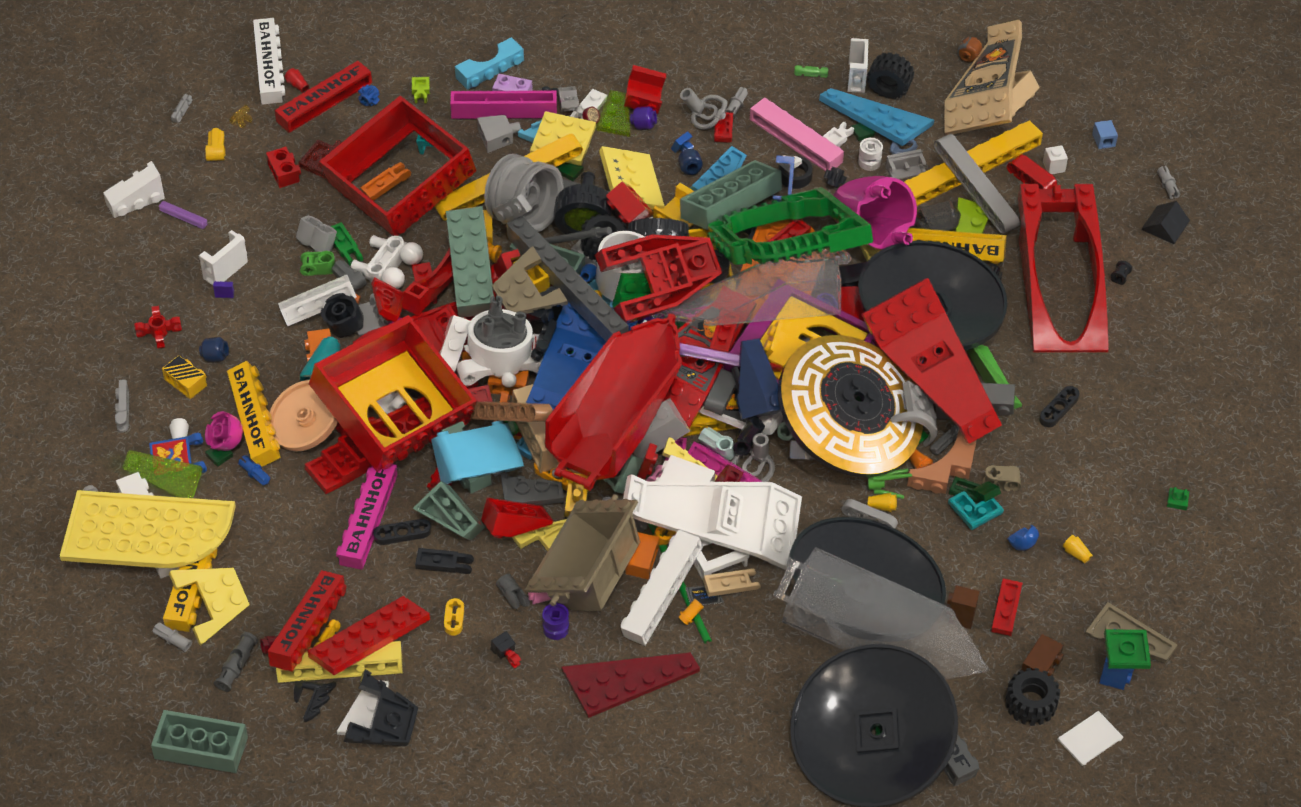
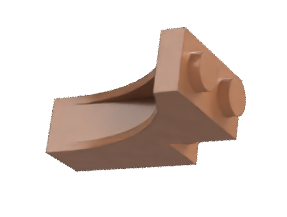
[907,429,977,494]

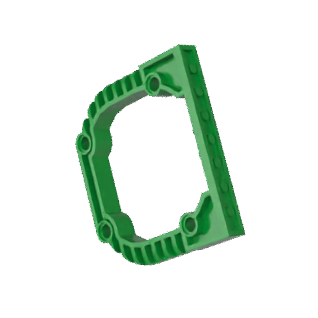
[707,187,873,265]

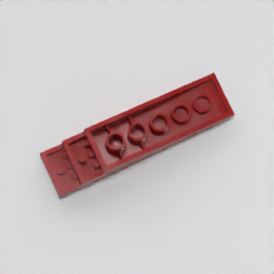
[305,396,432,494]

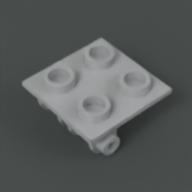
[357,293,392,336]

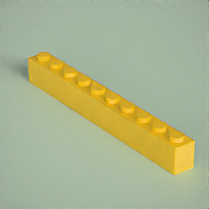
[904,120,1043,206]

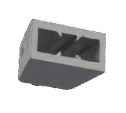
[477,115,521,153]

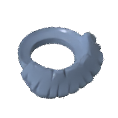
[890,139,918,154]

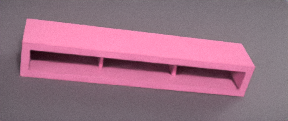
[750,98,844,172]

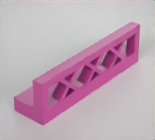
[688,442,762,482]

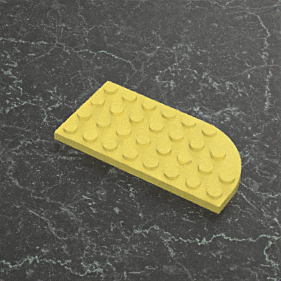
[60,490,236,568]

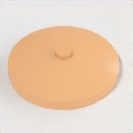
[270,380,338,451]

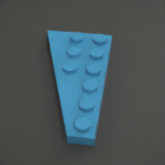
[819,88,934,146]

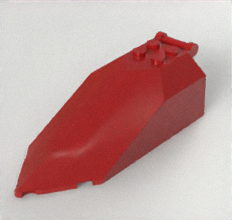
[545,313,682,491]

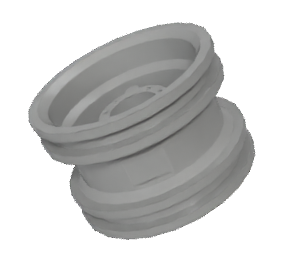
[484,153,564,232]

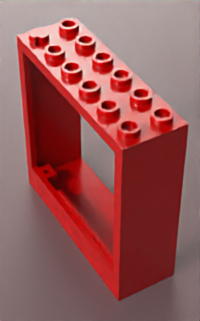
[319,96,477,236]

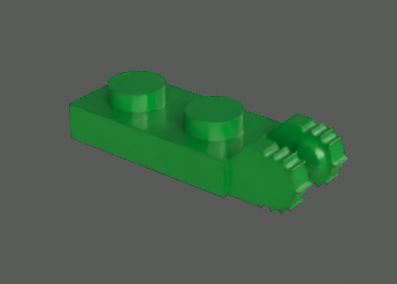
[331,222,364,266]

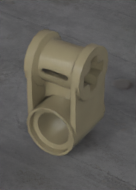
[982,465,1021,491]

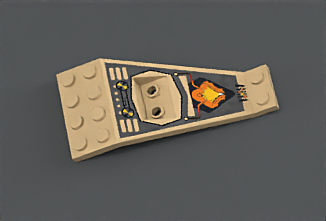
[945,20,1022,135]

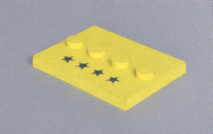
[599,146,664,210]

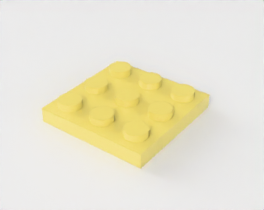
[530,111,596,166]

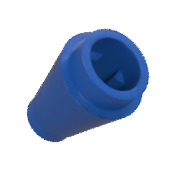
[580,264,597,282]

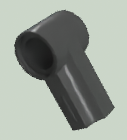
[332,260,367,292]

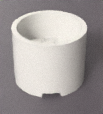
[596,231,644,301]

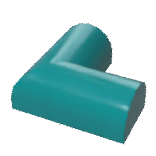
[948,491,1004,531]

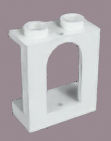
[693,539,749,580]

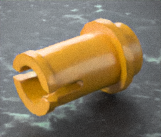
[678,599,704,625]

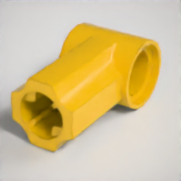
[206,128,225,161]

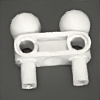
[351,235,423,289]

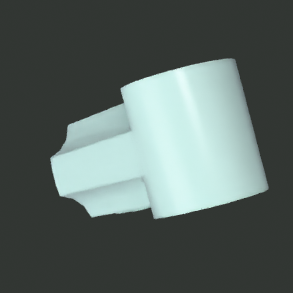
[698,427,736,460]

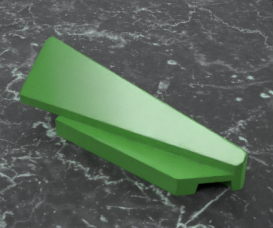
[966,345,1022,409]

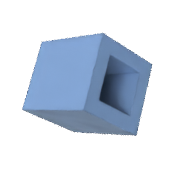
[1092,120,1118,149]

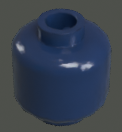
[678,149,703,175]
[199,337,229,362]

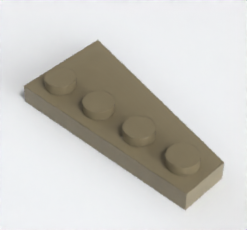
[1085,602,1178,663]

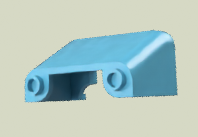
[431,421,524,484]

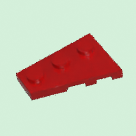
[371,277,404,322]

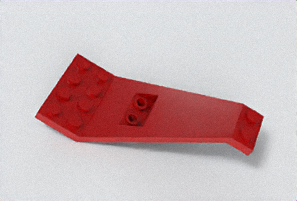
[861,278,1002,444]

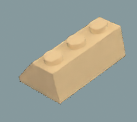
[1012,70,1040,117]

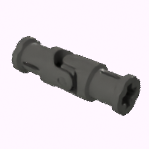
[214,632,258,692]

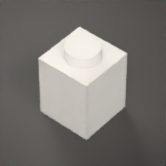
[1043,146,1068,174]

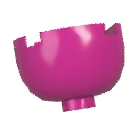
[205,411,243,451]

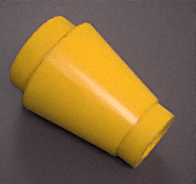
[868,493,897,512]
[1062,535,1093,564]

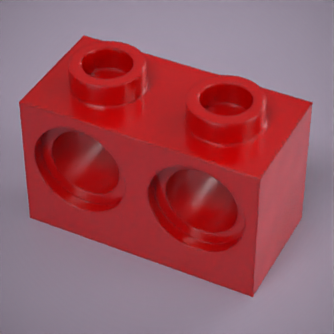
[266,147,301,188]

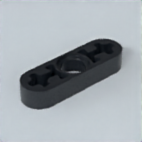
[1039,386,1080,427]
[373,519,431,545]

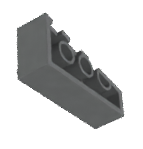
[936,383,1015,420]

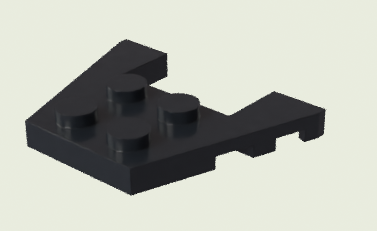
[343,669,419,746]

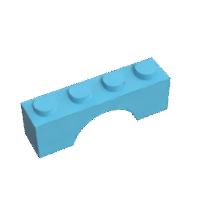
[455,37,524,90]

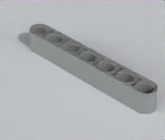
[934,134,1020,234]

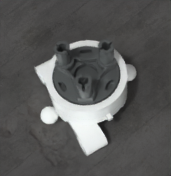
[456,296,545,388]

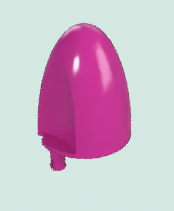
[833,176,917,249]

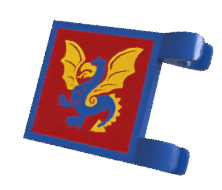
[149,433,207,480]

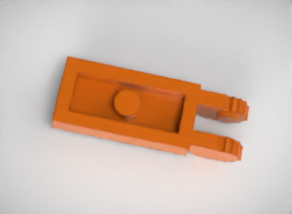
[360,162,411,201]

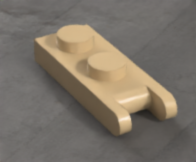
[703,569,761,597]

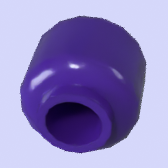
[630,106,657,130]

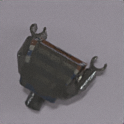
[913,200,961,231]

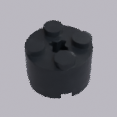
[321,293,364,338]

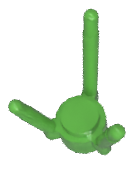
[868,469,912,499]

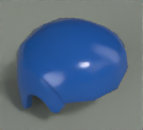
[1007,525,1039,551]

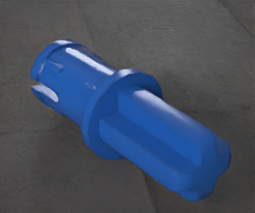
[238,455,270,486]

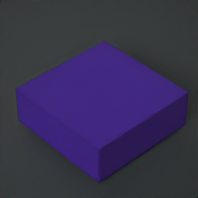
[213,281,234,298]

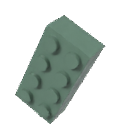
[151,710,248,773]

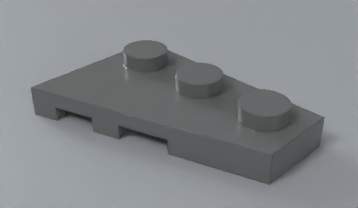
[501,473,564,505]

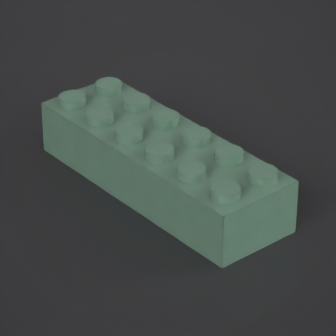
[680,160,782,230]
[446,206,494,318]

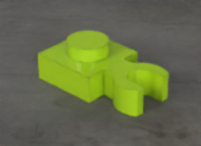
[412,77,430,103]

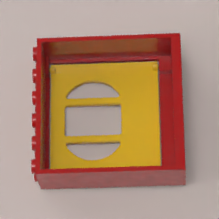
[309,315,477,472]

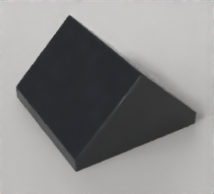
[1141,201,1190,244]

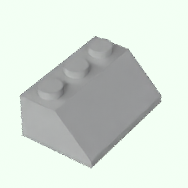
[633,398,690,459]

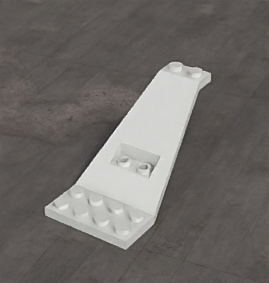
[623,474,802,570]

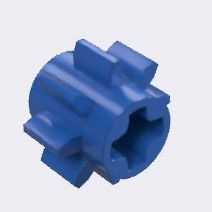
[358,84,380,106]

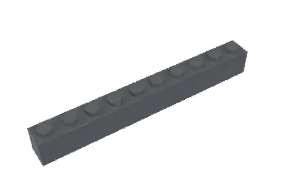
[506,216,629,342]

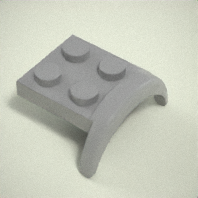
[891,380,938,447]

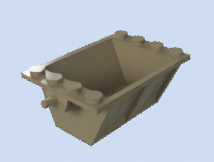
[525,494,640,611]

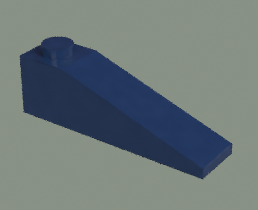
[737,338,781,420]

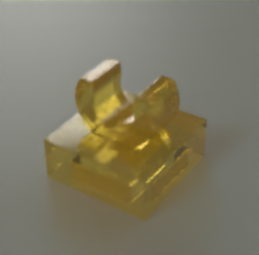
[229,105,253,128]

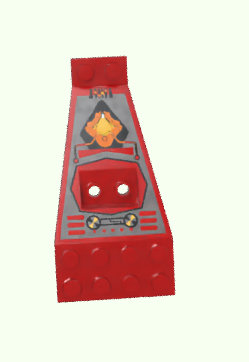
[663,285,756,429]

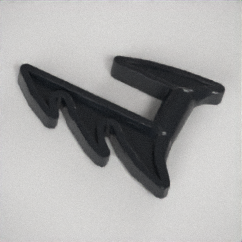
[294,680,336,722]

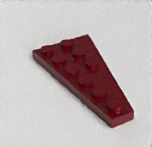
[561,652,700,718]

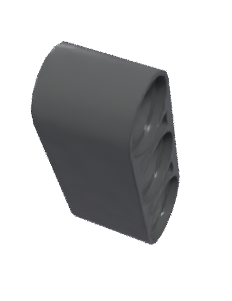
[704,369,736,416]

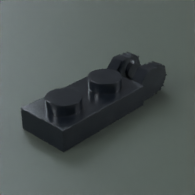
[531,319,557,361]
[415,548,474,574]

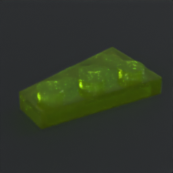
[596,90,630,137]

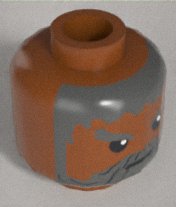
[957,37,983,62]

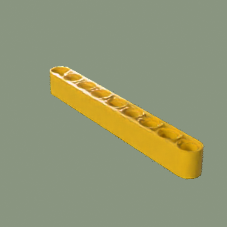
[434,134,583,221]

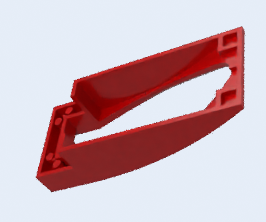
[1018,184,1109,352]

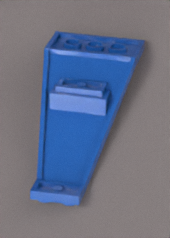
[526,302,638,411]

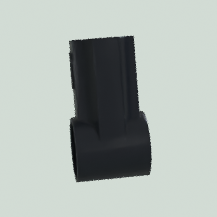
[733,417,765,456]

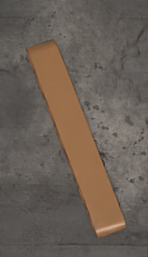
[470,401,552,422]

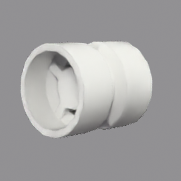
[858,138,883,171]

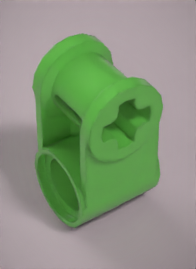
[300,251,335,276]

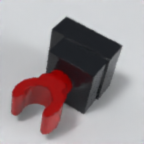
[490,631,521,669]

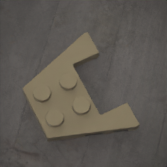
[492,246,568,314]

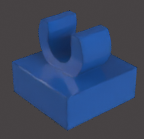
[671,131,694,153]

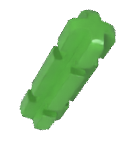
[794,65,828,78]

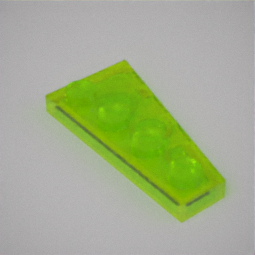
[122,450,203,498]

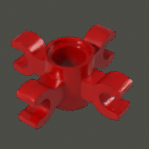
[134,306,182,348]

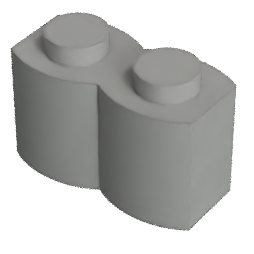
[296,215,337,252]

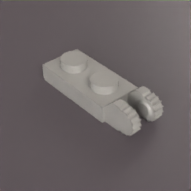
[115,380,129,432]

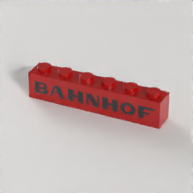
[275,61,372,133]
[268,570,346,672]

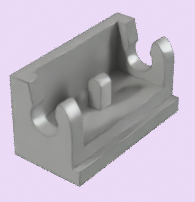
[886,149,926,179]

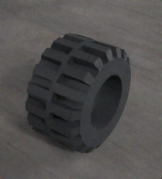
[867,52,914,99]
[581,214,628,262]
[1005,668,1060,726]

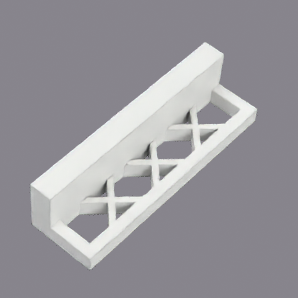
[278,275,357,326]

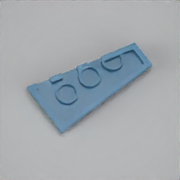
[690,146,747,191]

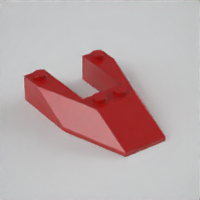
[595,234,722,324]

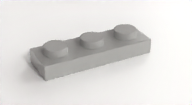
[493,193,532,224]

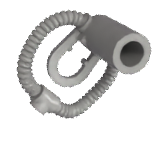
[680,88,727,130]
[731,433,775,482]

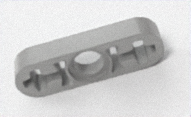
[841,499,898,529]

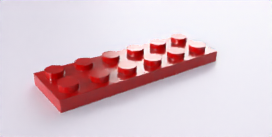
[307,596,430,675]

